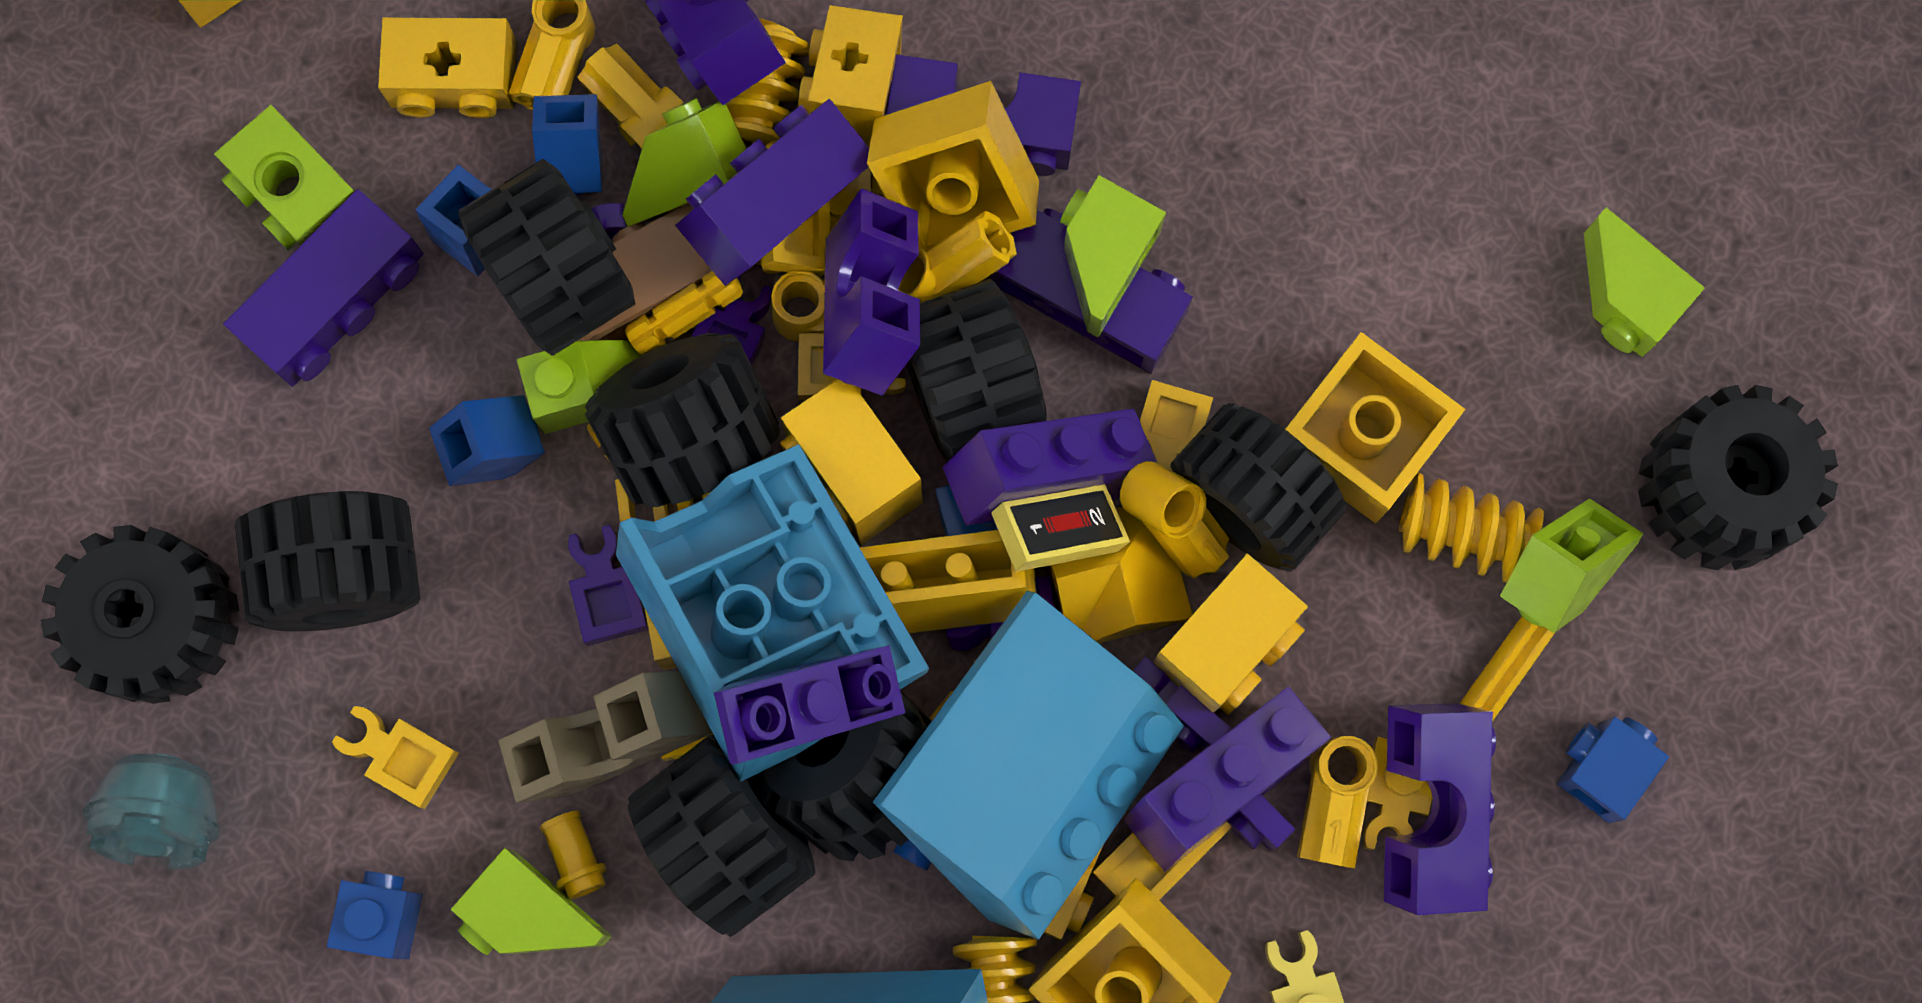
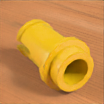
[540,810,607,900]

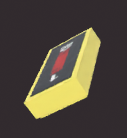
[991,484,1130,572]

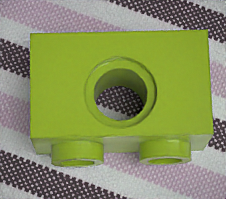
[214,105,355,251]

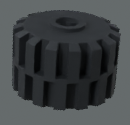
[458,159,636,356]
[906,279,1047,462]
[585,333,780,507]
[1638,385,1838,570]
[235,491,421,631]
[41,525,240,704]
[750,690,932,862]
[627,735,815,937]

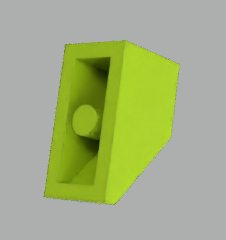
[622,98,746,226]
[1060,175,1166,337]
[1584,207,1705,357]
[517,340,642,434]
[1500,498,1644,633]
[451,848,612,955]

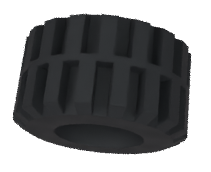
[1170,403,1346,572]

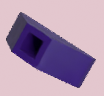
[714,645,905,765]

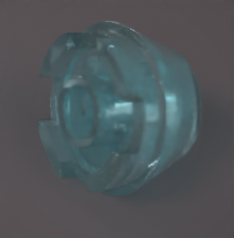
[83,754,220,870]

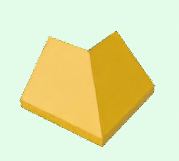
[1047,507,1193,643]

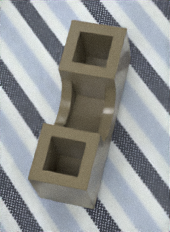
[498,671,712,803]

